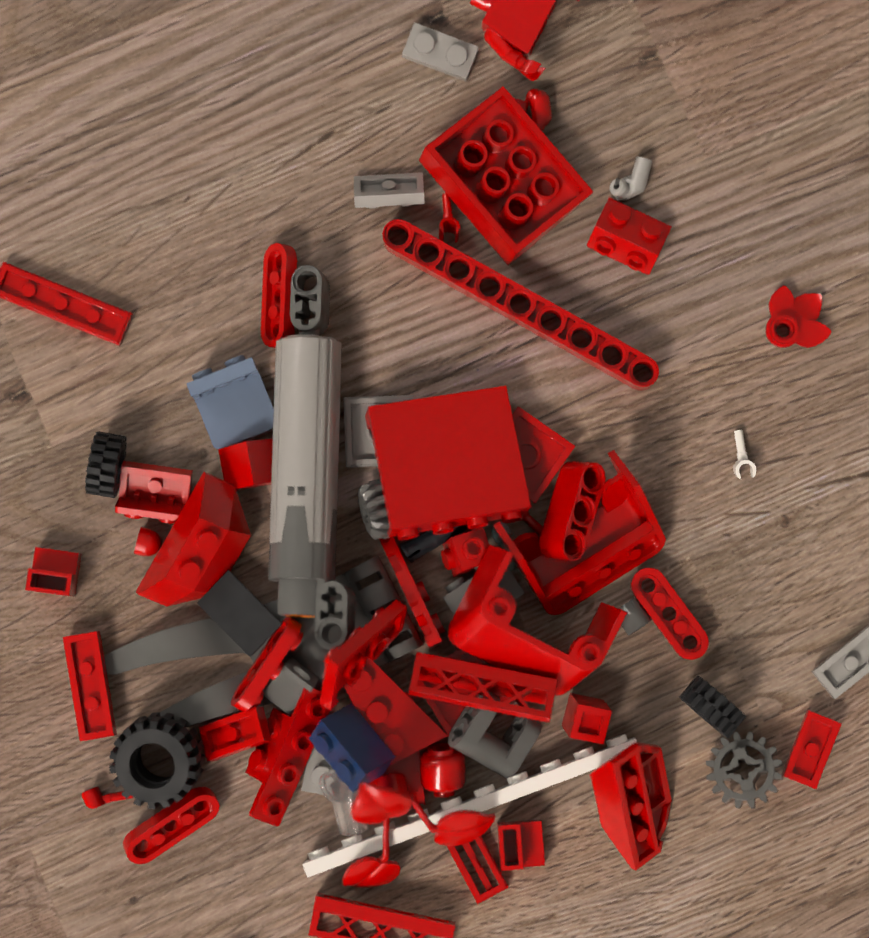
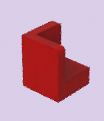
[562,693,612,744]

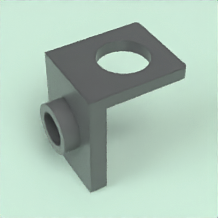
[264,656,319,715]

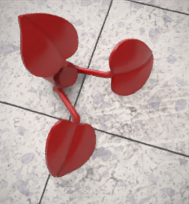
[342,773,495,888]

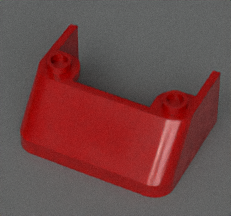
[493,450,666,615]
[448,544,627,696]

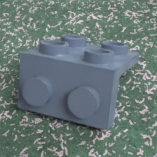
[186,355,274,450]

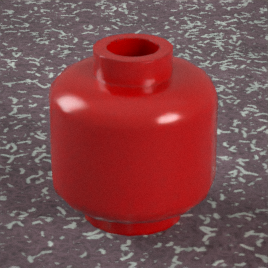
[419,743,466,798]

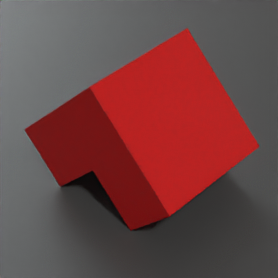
[218,439,273,491]
[25,547,82,597]
[497,819,545,871]

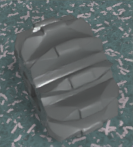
[358,479,390,540]

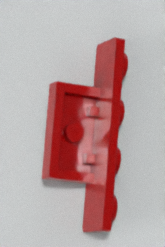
[245,688,330,827]

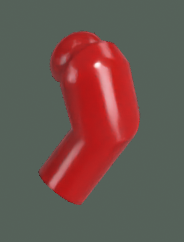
[525,88,552,131]

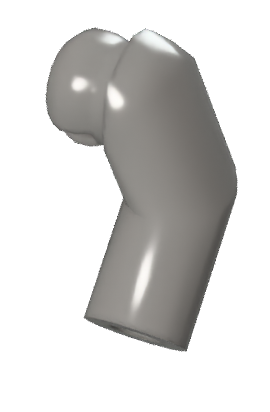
[609,157,653,200]

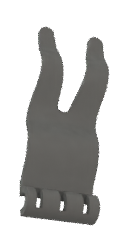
[104,556,424,744]

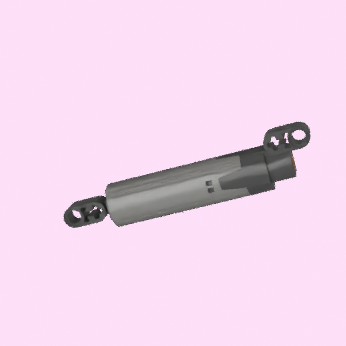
[268,265,356,650]

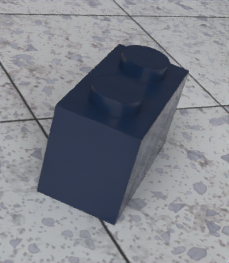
[309,703,396,793]

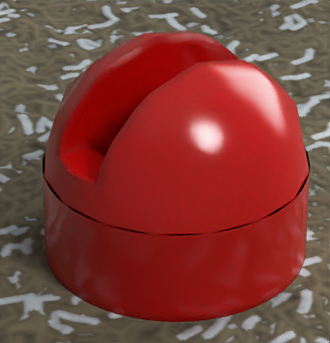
[134,527,161,557]

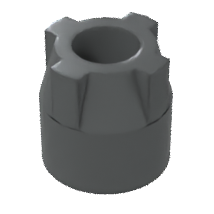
[619,598,652,636]

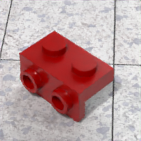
[587,197,672,275]
[115,461,193,524]

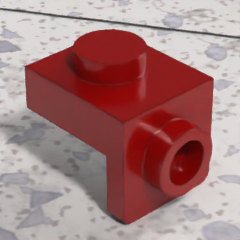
[441,528,489,577]

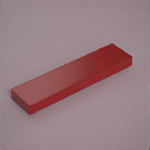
[0,261,133,346]

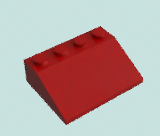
[419,86,594,266]

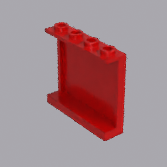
[365,385,531,540]

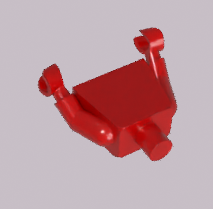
[470,0,580,81]

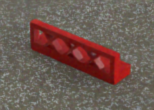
[408,652,557,722]
[308,893,455,938]

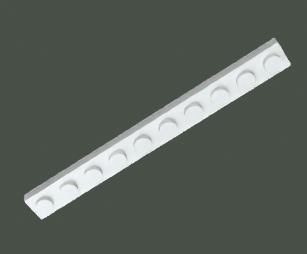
[303,734,637,878]

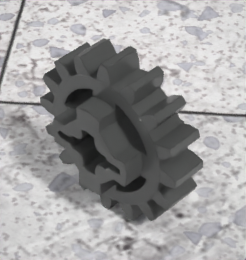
[706,732,783,809]

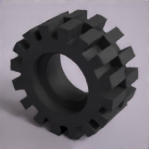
[85,431,127,498]
[679,675,746,738]

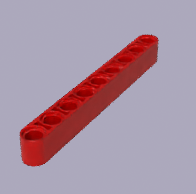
[382,219,659,391]

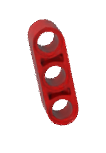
[539,461,606,561]

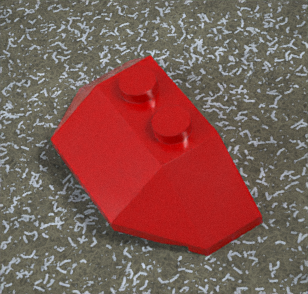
[136,472,251,607]
[590,742,672,871]

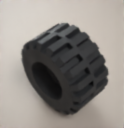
[109,712,205,809]

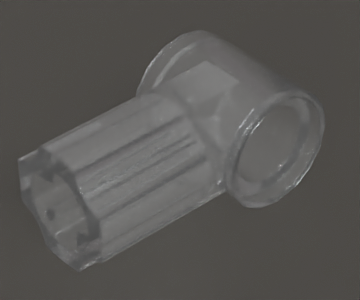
[319,769,369,836]

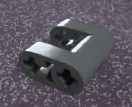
[448,690,542,778]

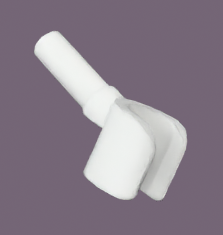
[733,430,756,479]

